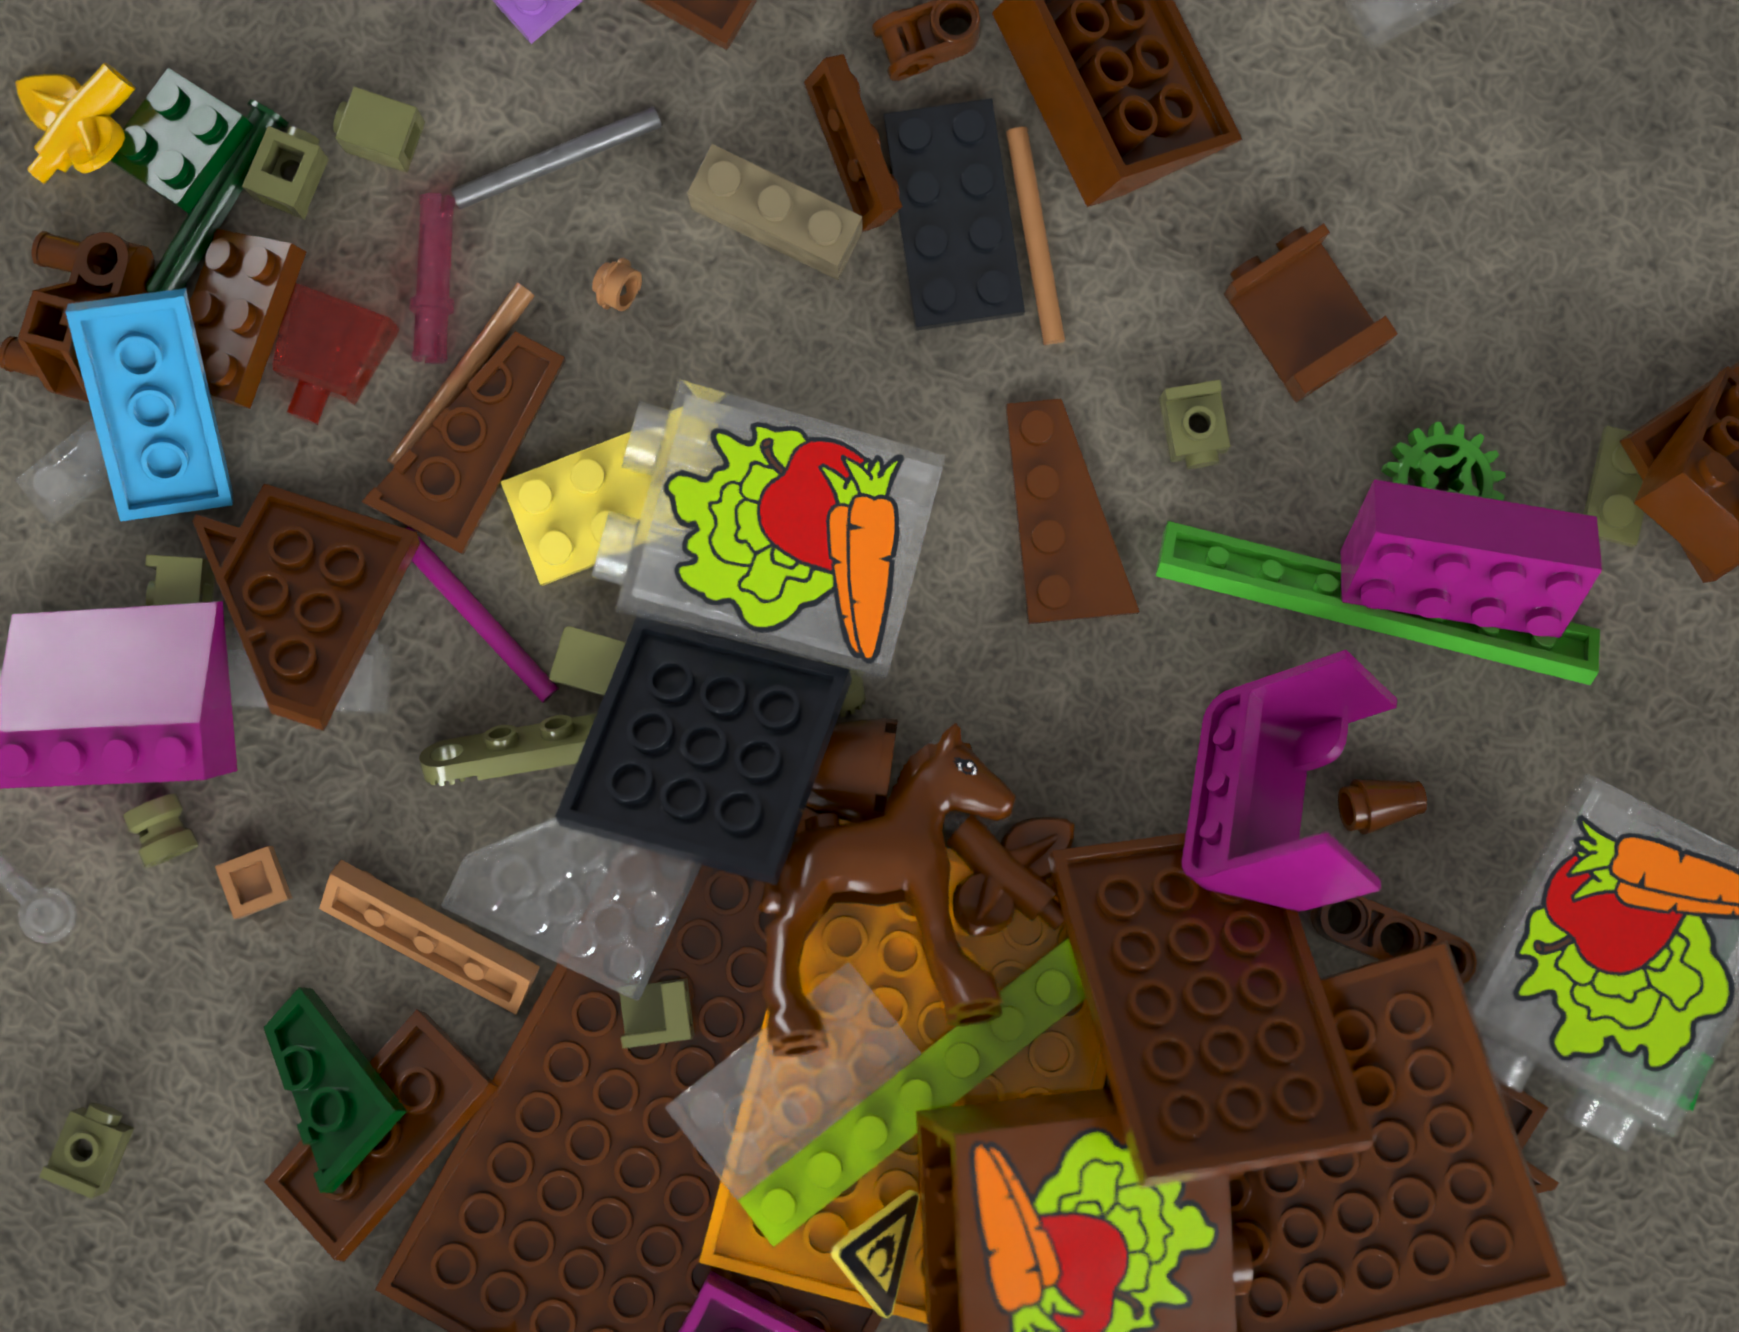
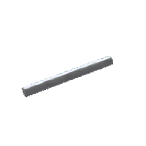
[451,106,662,209]

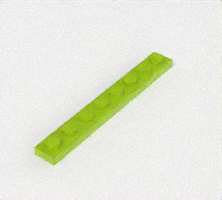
[738,937,1086,1247]

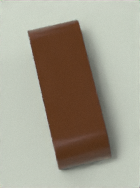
[1311,896,1477,984]

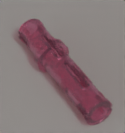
[409,193,455,364]

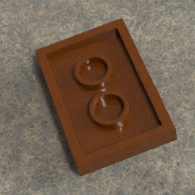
[189,229,307,409]

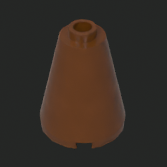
[806,718,898,823]

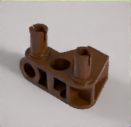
[0,231,155,402]

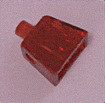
[272,283,399,425]

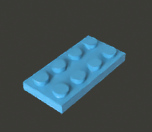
[66,288,234,521]

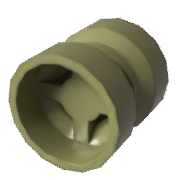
[123,793,199,868]

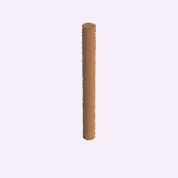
[1006,127,1065,345]
[387,283,535,465]

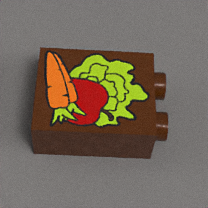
[916,1087,1253,1332]

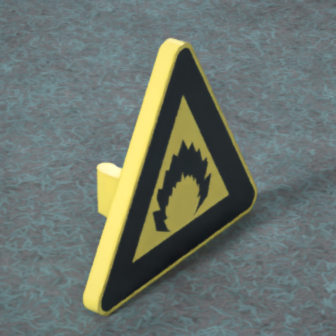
[831,1190,920,1318]

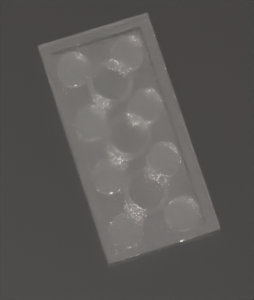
[665,961,921,1200]

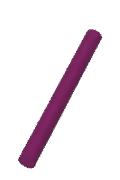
[406,527,559,703]

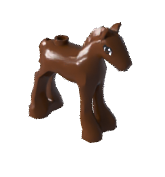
[758,723,1016,1057]

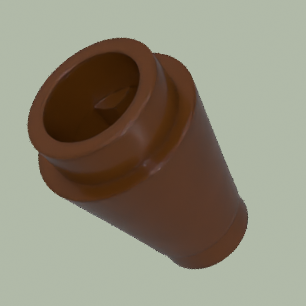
[1338,779,1427,835]

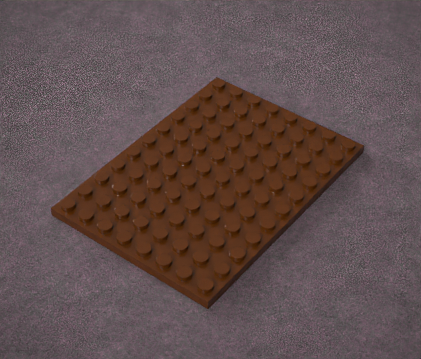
[375,807,883,1332]

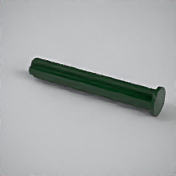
[145,99,289,293]

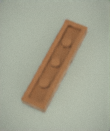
[319,860,540,1015]

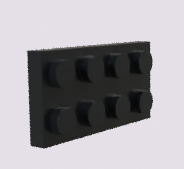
[884,98,1025,331]

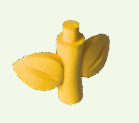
[15,62,136,184]

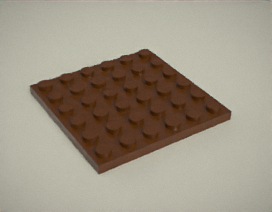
[1229,940,1568,1332]

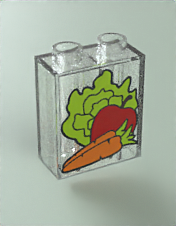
[591,379,946,682]
[1465,773,1739,1152]

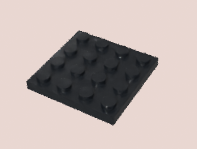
[555,616,852,885]

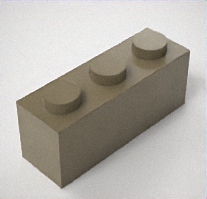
[687,144,862,280]

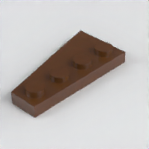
[361,331,566,555]
[1006,398,1140,624]

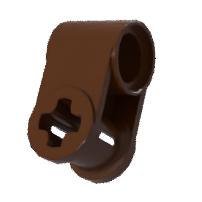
[872,0,980,81]

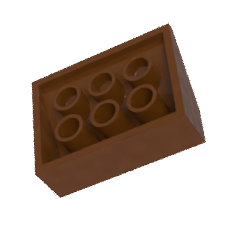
[992,0,1242,207]

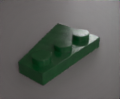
[263,987,407,1193]

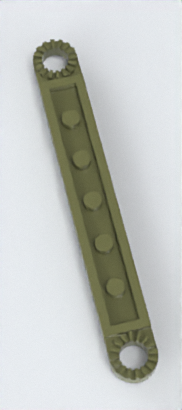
[419,672,866,786]

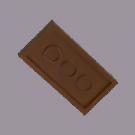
[264,1009,498,1262]

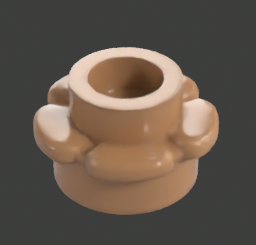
[592,258,642,311]

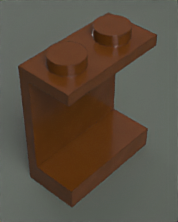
[1224,223,1398,403]

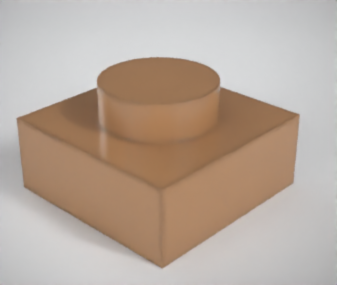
[215,846,292,919]

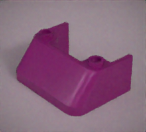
[1182,649,1397,911]

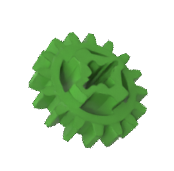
[1381,422,1506,501]

